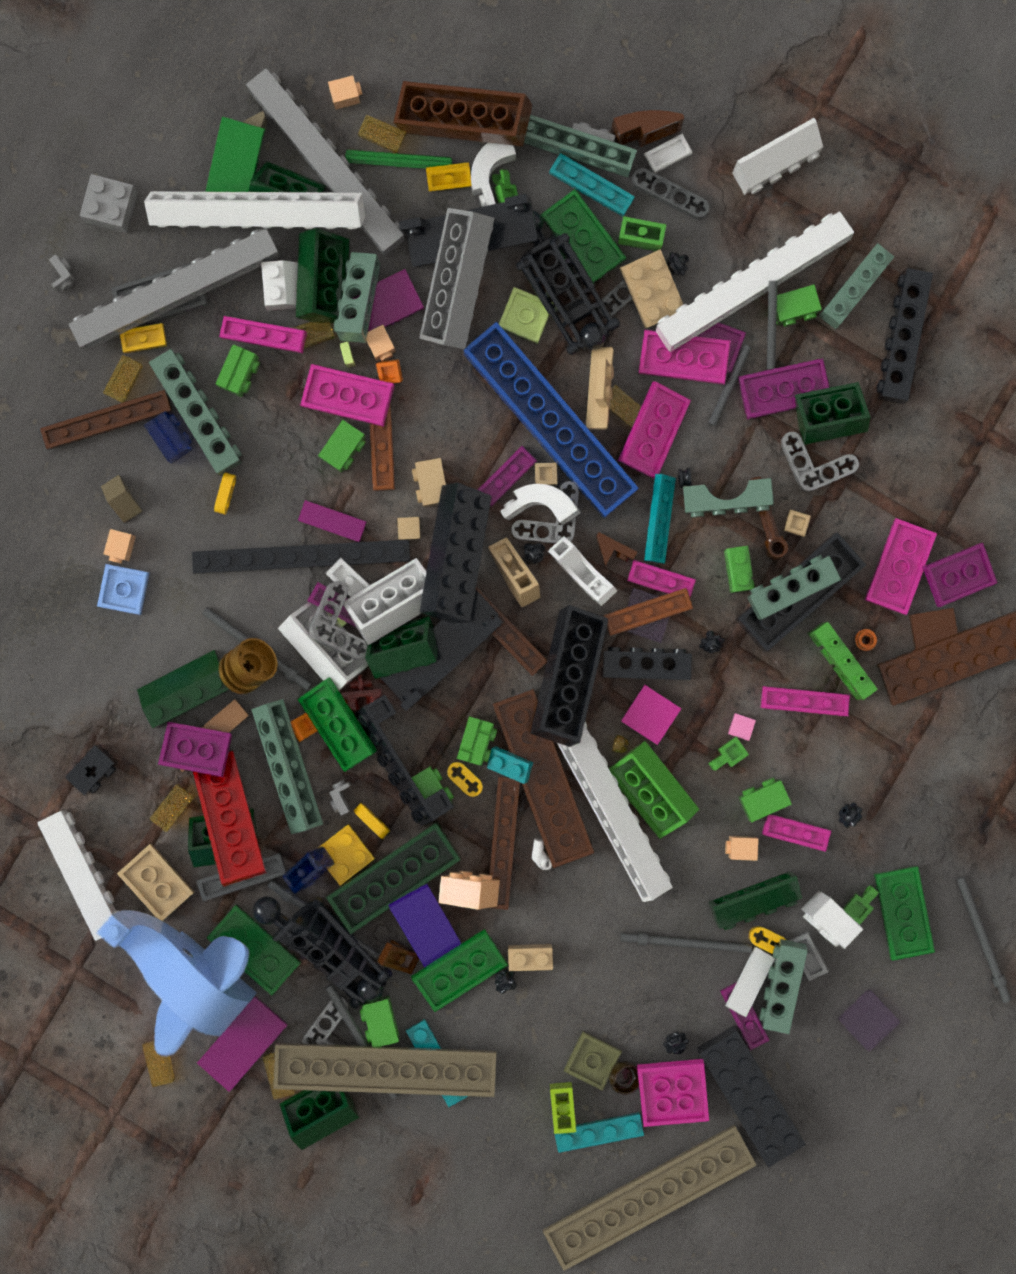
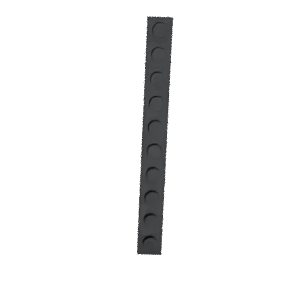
[192,539,410,574]

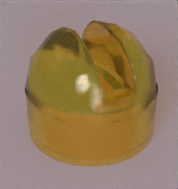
[612,735,629,753]

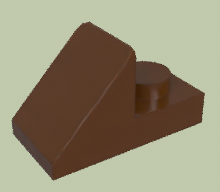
[596,532,637,566]
[377,940,419,974]

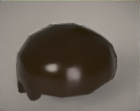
[609,1061,639,1095]

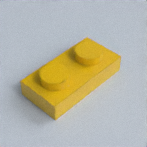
[426,162,472,191]
[120,323,167,354]

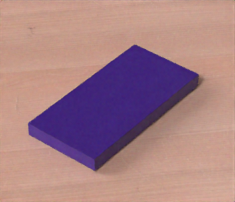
[389,884,462,968]

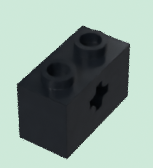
[65,744,118,795]

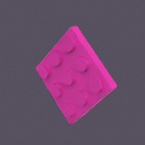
[637,1059,709,1127]

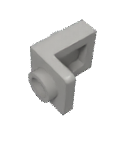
[49,254,76,292]
[329,780,352,816]

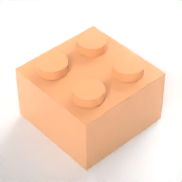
[439,871,500,909]

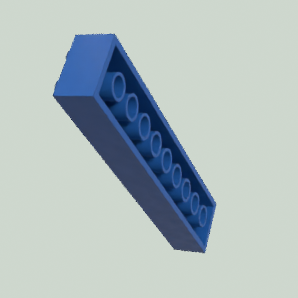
[463,322,639,519]

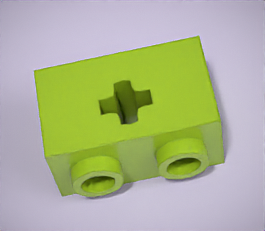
[550,1082,576,1134]

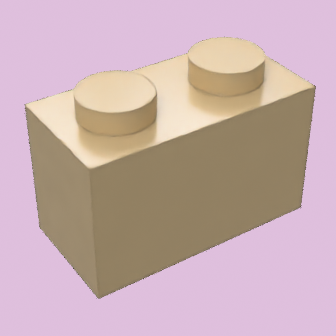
[412,458,446,508]
[508,944,553,971]

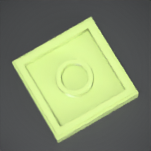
[499,287,554,344]

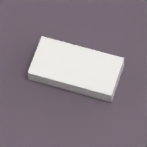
[644,134,692,173]

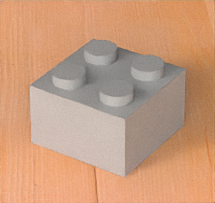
[80,174,138,233]

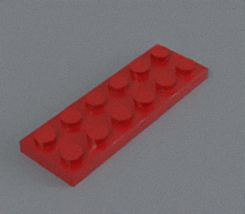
[193,751,266,887]

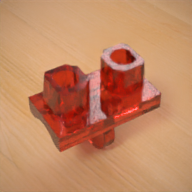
[341,675,382,710]

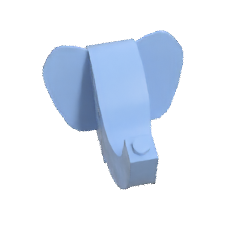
[97,910,257,1056]

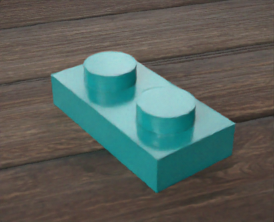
[487,746,533,784]

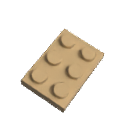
[620,249,683,328]
[117,844,194,921]

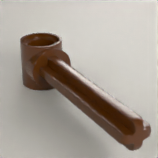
[750,476,788,560]

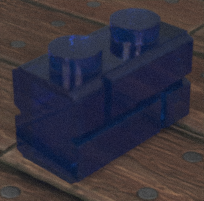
[144,411,193,464]
[283,846,335,893]

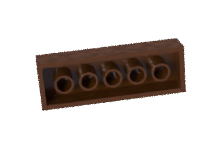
[393,81,533,147]

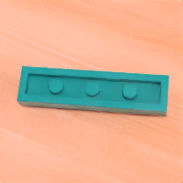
[549,153,635,217]
[644,474,676,564]
[406,1019,468,1107]
[555,1112,644,1153]

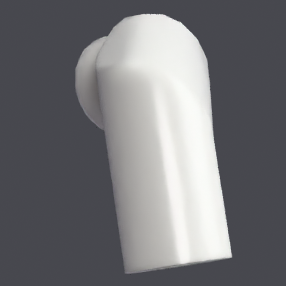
[532,838,552,870]

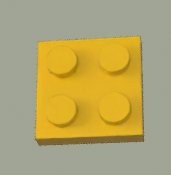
[314,824,375,886]

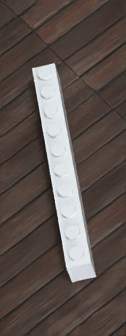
[144,191,365,229]
[656,211,854,352]
[557,722,673,902]

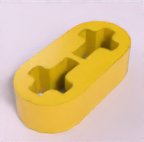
[214,472,236,515]
[447,762,483,797]
[353,803,390,839]
[749,926,786,954]

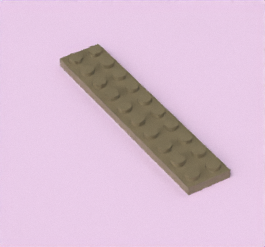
[273,1043,496,1097]
[543,1124,757,1271]

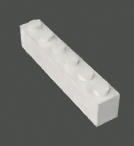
[37,809,119,941]

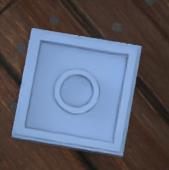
[97,564,150,615]

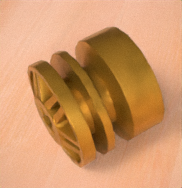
[219,638,278,694]

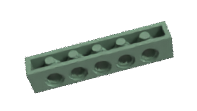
[524,115,637,178]
[149,349,242,476]
[251,699,323,834]

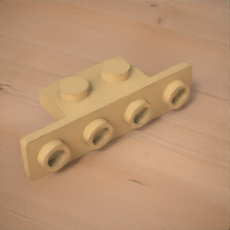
[586,347,614,430]

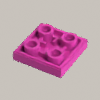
[621,685,681,745]

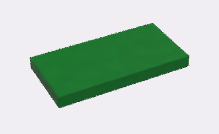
[205,116,265,192]
[540,189,626,283]
[297,677,377,772]
[874,866,935,961]
[207,904,301,996]
[411,929,508,1012]

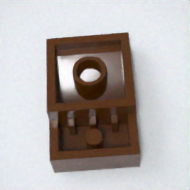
[611,110,684,148]

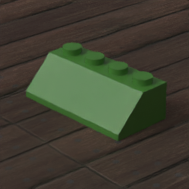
[608,741,699,839]

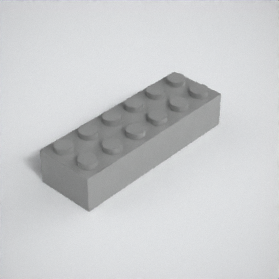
[419,208,494,349]

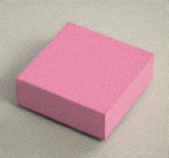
[728,713,756,741]

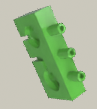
[807,622,878,700]

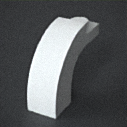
[471,143,516,207]
[500,484,581,525]
[548,536,617,606]

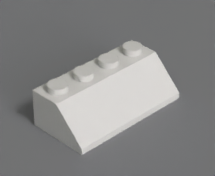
[732,118,823,195]
[343,558,427,645]
[278,602,369,691]

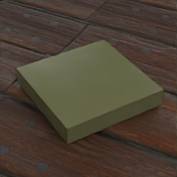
[563,1031,622,1091]

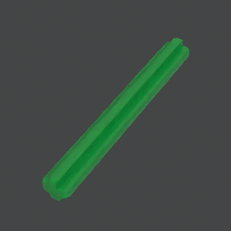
[345,150,452,169]

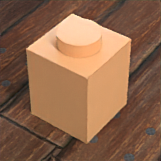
[328,75,363,110]
[366,325,396,361]
[104,529,136,564]
[725,836,758,861]

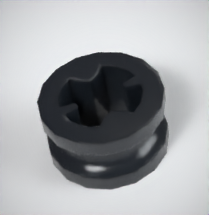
[678,468,691,488]

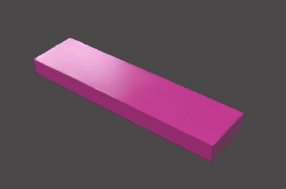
[219,316,307,353]
[760,686,850,716]

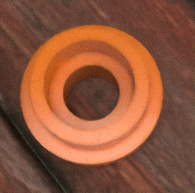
[855,629,877,651]

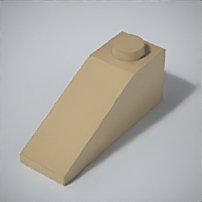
[488,537,541,607]

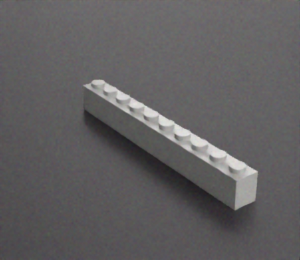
[246,68,405,256]
[69,228,280,351]

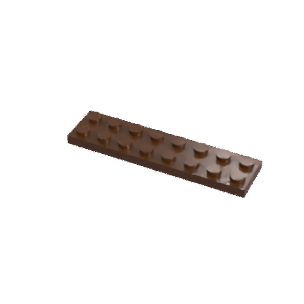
[877,611,1016,706]
[493,689,594,868]

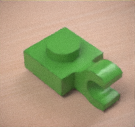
[492,170,518,203]
[708,737,749,771]
[843,885,879,925]

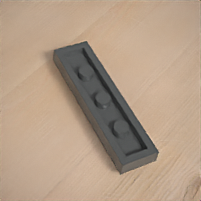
[196,852,287,901]

